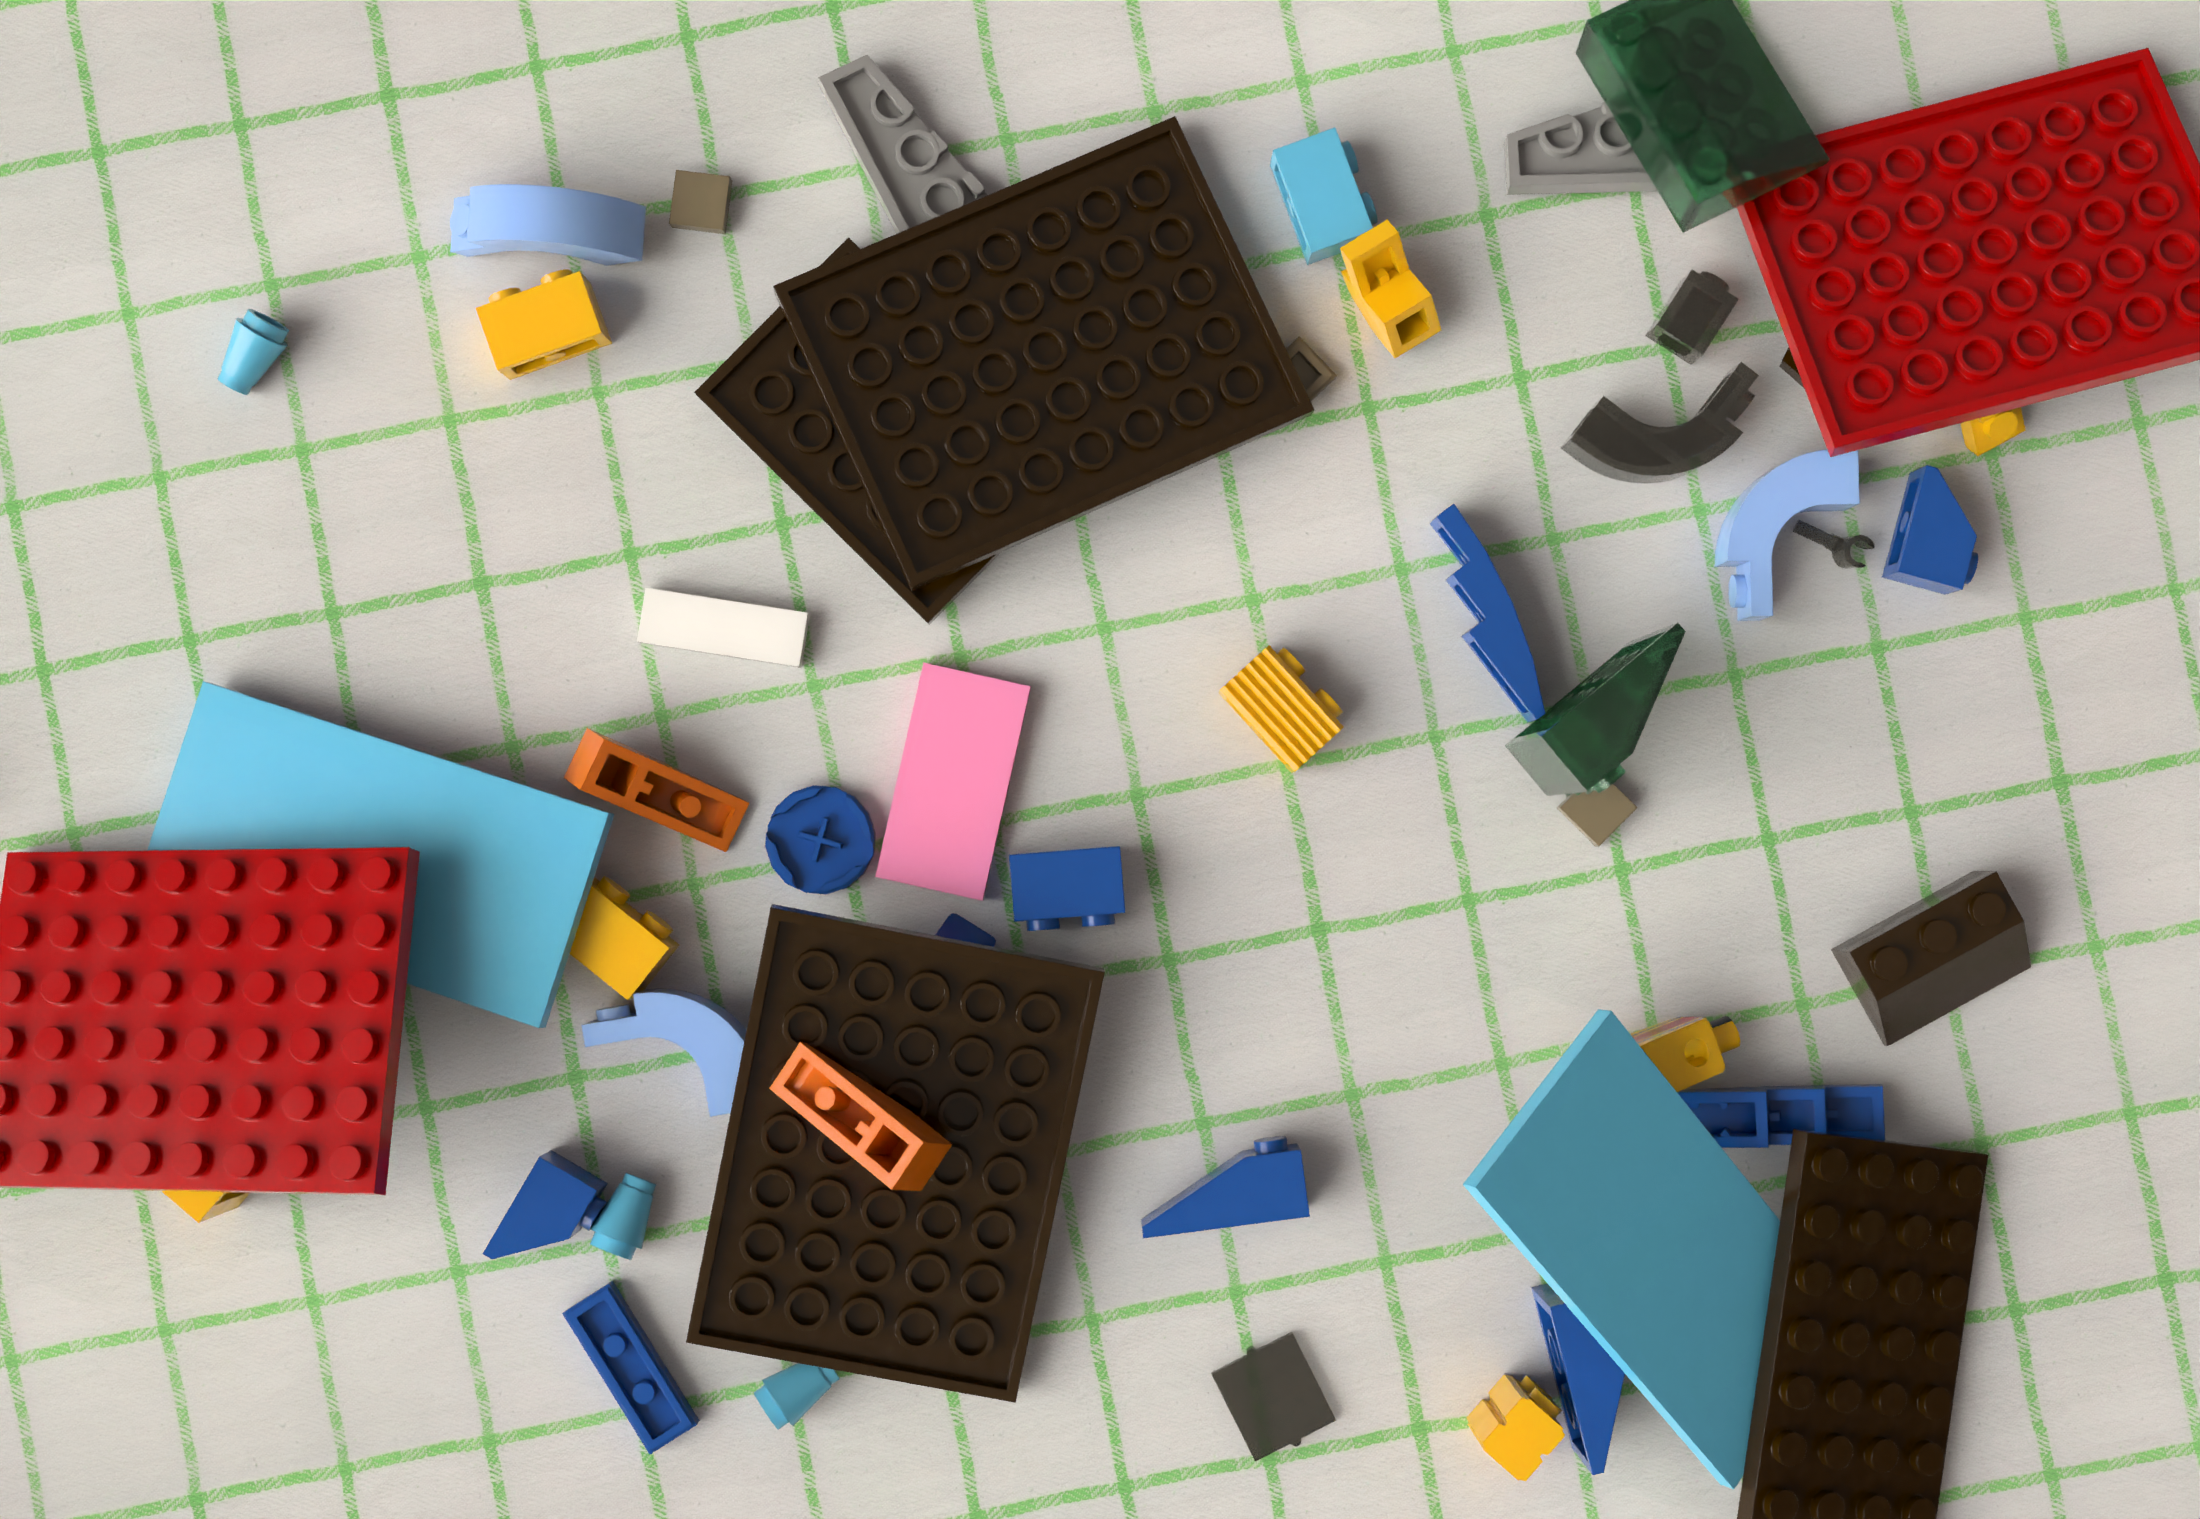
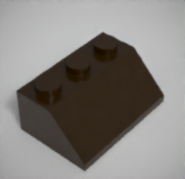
[1831,871,2031,1046]

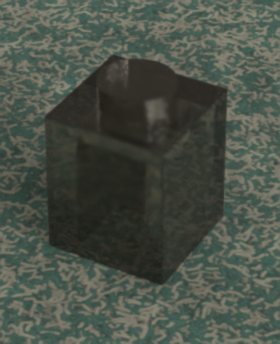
[1645,269,1739,365]

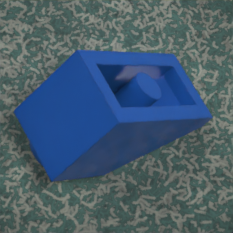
[1882,465,1978,595]
[483,1150,608,1259]

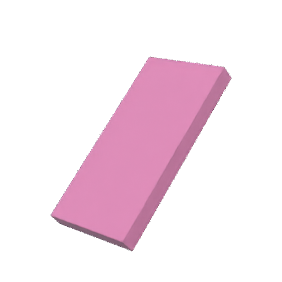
[875,662,1031,901]

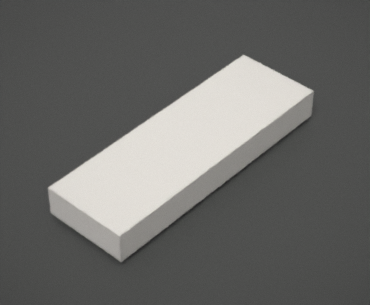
[637,588,810,668]

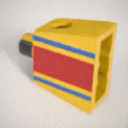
[1631,1016,1740,1092]

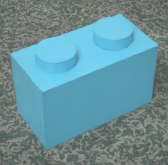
[1270,128,1378,265]

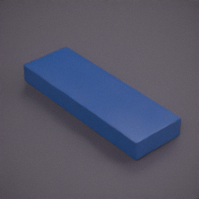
[562,1280,700,1454]

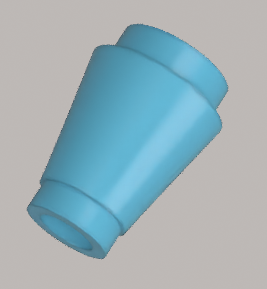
[217,309,289,395]
[590,1173,656,1260]
[754,1363,840,1430]

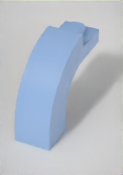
[450,184,646,266]
[1714,450,1860,621]
[581,988,747,1117]

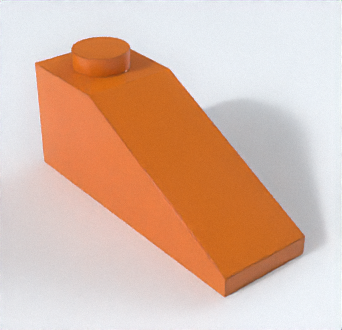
[564,728,749,852]
[769,1042,952,1191]

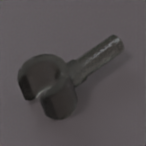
[1792,520,1875,569]

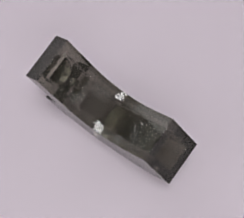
[1561,362,1759,483]

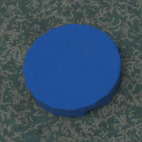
[765,785,876,894]

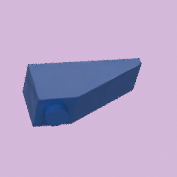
[1141,1136,1310,1238]

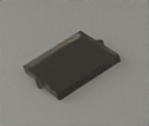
[1211,1332,1336,1461]

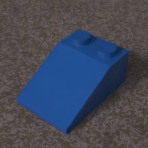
[1531,1283,1625,1475]

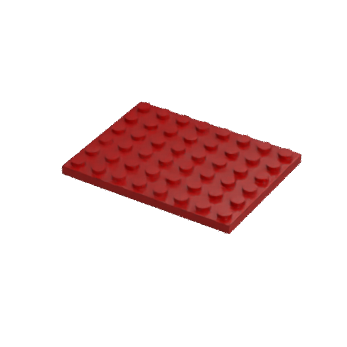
[1723,48,2200,457]
[0,847,420,1195]

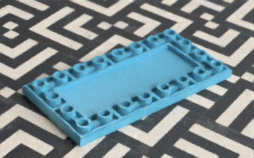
[147,681,615,1028]
[1463,1009,1780,1489]

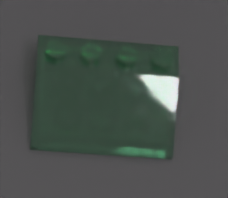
[1576,0,1829,233]
[1505,623,1686,797]

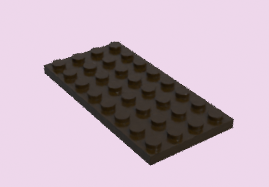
[1737,1129,1988,1519]

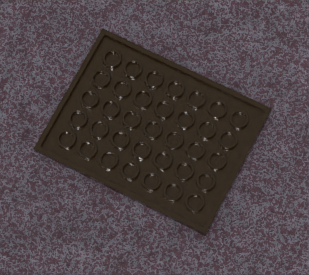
[773,116,1314,591]
[686,904,1105,1403]

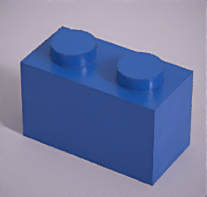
[1009,846,1125,931]

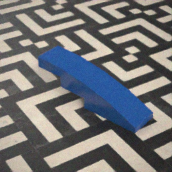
[1430,504,1545,723]
[1677,1084,1885,1148]

